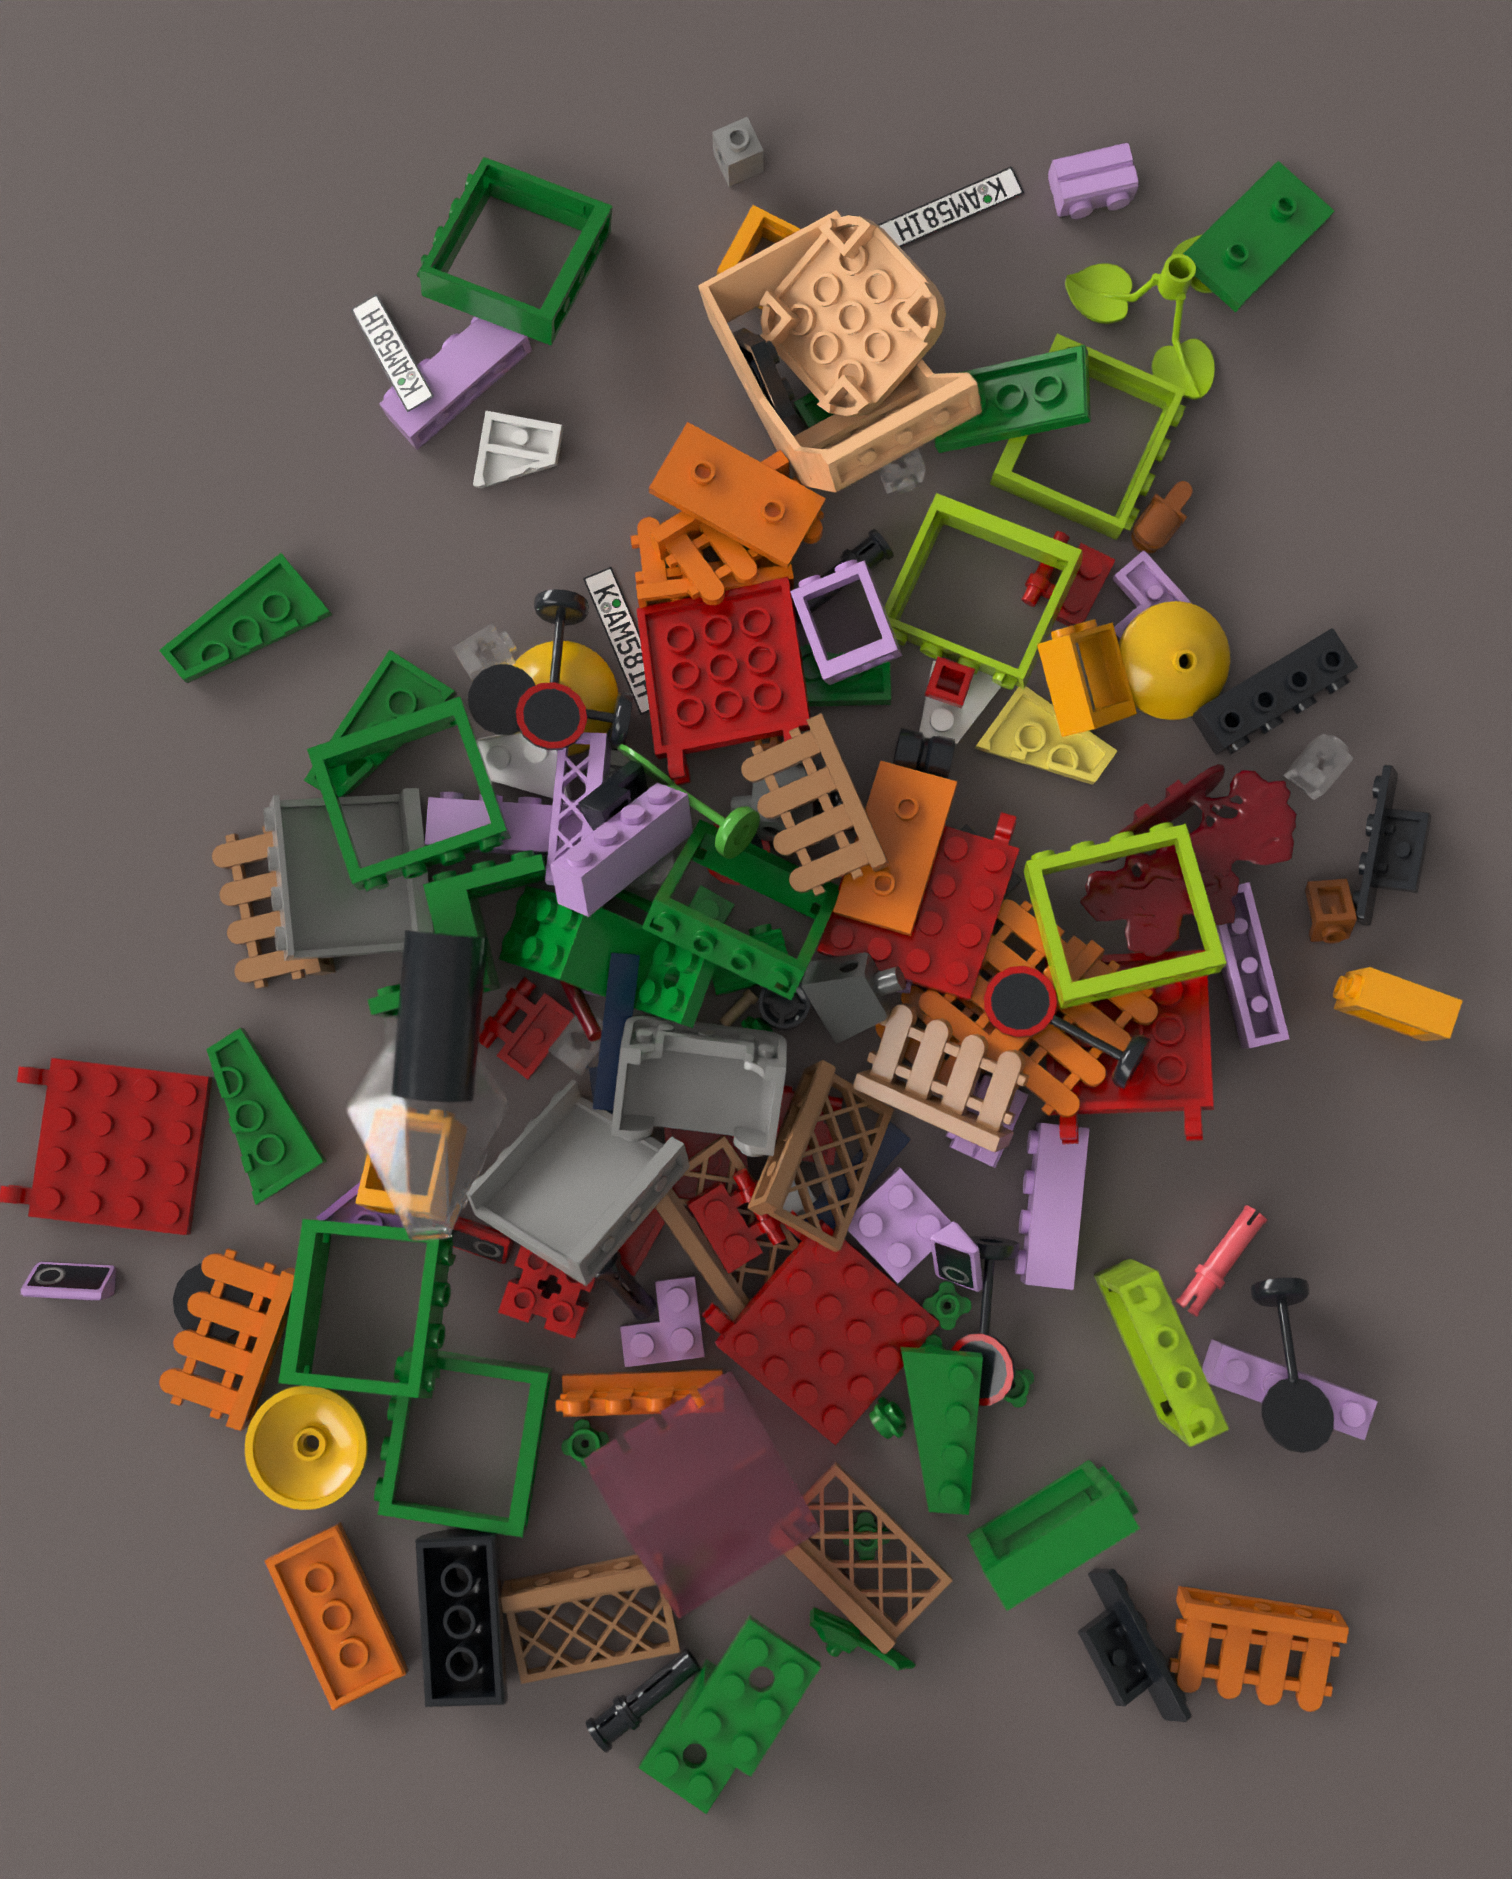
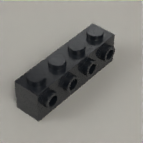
[1191,628,1358,755]

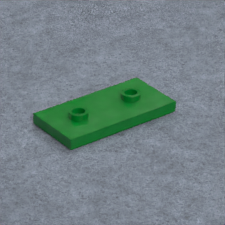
[1183,161,1335,313]
[935,345,1091,453]

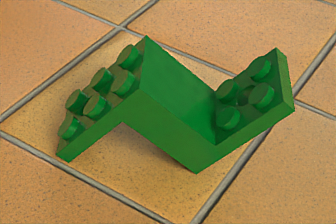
[367,850,547,1018]
[499,886,716,1028]
[639,1615,821,1814]

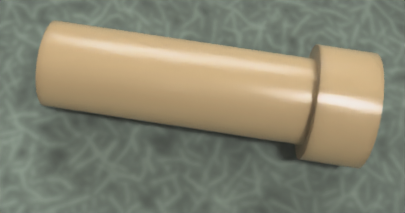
[719,988,759,1026]

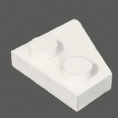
[473,411,564,488]
[919,661,1001,746]
[477,731,572,799]

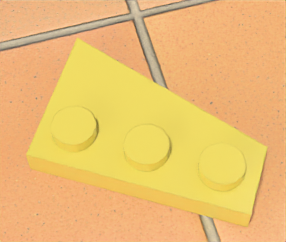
[974,687,1117,785]

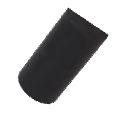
[391,930,488,1102]
[415,1528,508,1707]

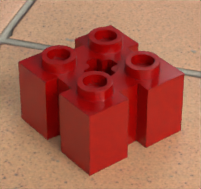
[498,1245,598,1339]

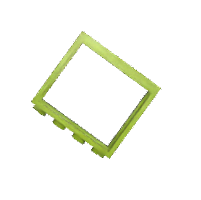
[990,333,1186,540]
[884,493,1082,689]
[1024,822,1226,1009]
[1093,1258,1229,1447]

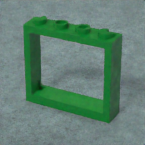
[417,157,612,346]
[307,697,511,892]
[642,819,840,1000]
[279,1219,456,1398]
[374,1346,553,1537]
[967,1460,1140,1611]

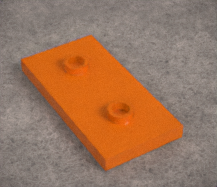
[649,422,826,569]
[833,761,958,936]
[265,1522,409,1711]

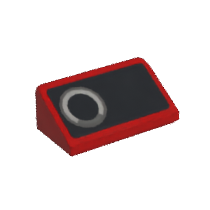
[432,1212,514,1264]

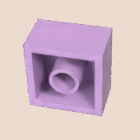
[848,1166,952,1283]

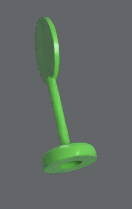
[617,744,760,859]

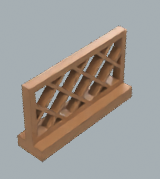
[748,1060,894,1252]
[655,1135,799,1320]
[767,1462,953,1655]
[501,1550,680,1684]

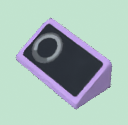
[930,1221,983,1292]
[21,1262,116,1301]

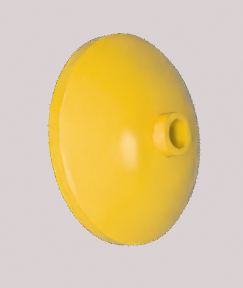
[1119,601,1230,720]
[513,641,619,756]
[245,1385,368,1510]

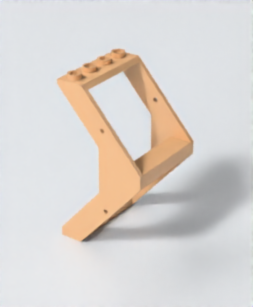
[698,210,982,493]

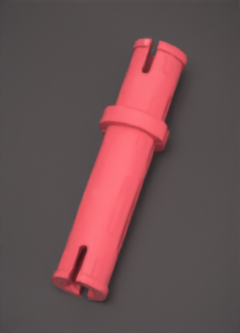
[1176,1205,1267,1317]

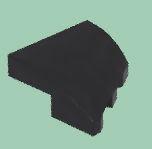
[579,760,648,831]

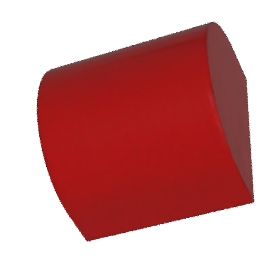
[924,656,975,709]

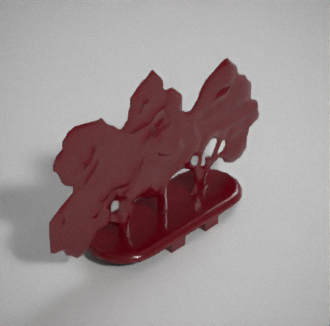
[1080,764,1297,957]

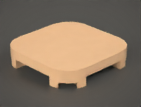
[759,215,946,417]

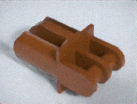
[1131,481,1193,554]

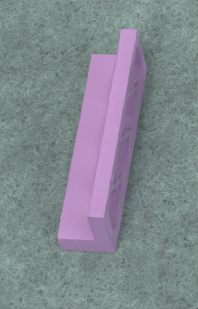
[545,732,612,885]

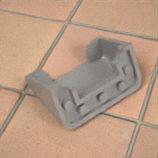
[611,1016,787,1157]

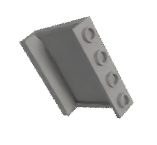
[264,788,434,961]
[466,1079,690,1286]

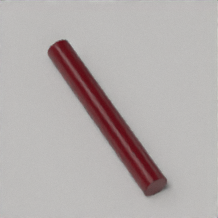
[560,981,602,1042]

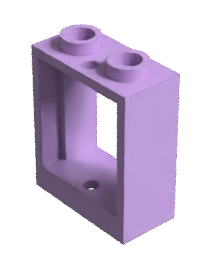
[790,560,903,685]

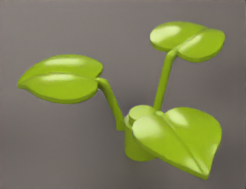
[1065,234,1215,400]

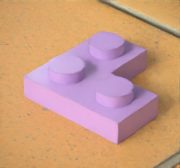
[1112,550,1191,644]
[620,1275,705,1367]

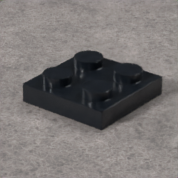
[732,327,795,420]

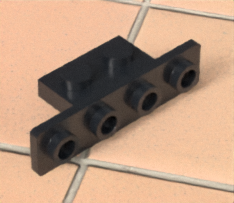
[1352,765,1432,926]
[1077,1569,1192,1722]

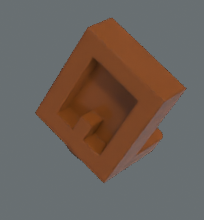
[1305,879,1357,944]

